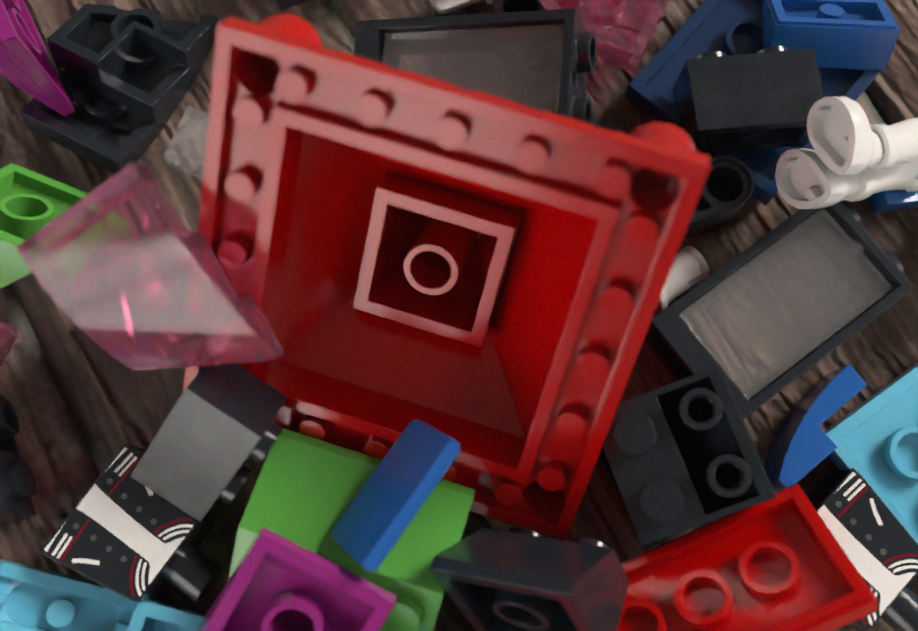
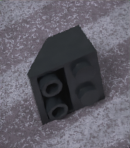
[602,365,776,546]

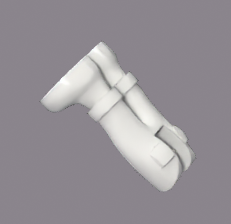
[775,96,918,209]

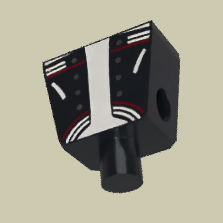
[41,443,223,603]
[807,468,918,631]

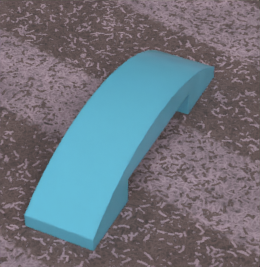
[0,559,205,631]

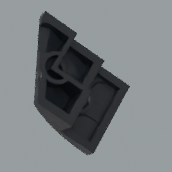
[19,3,218,178]

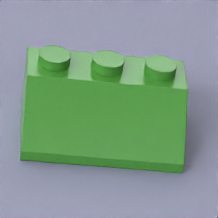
[228,428,476,631]

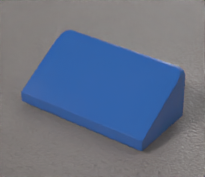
[762,0,900,70]
[332,419,461,573]

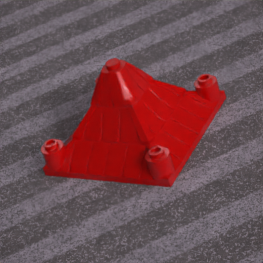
[183,13,710,541]

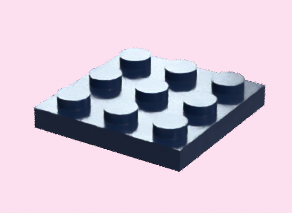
[625,0,881,206]

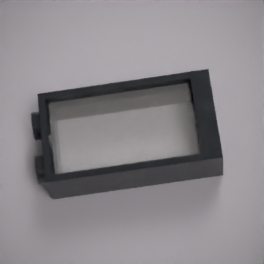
[354,8,597,124]
[644,201,915,419]

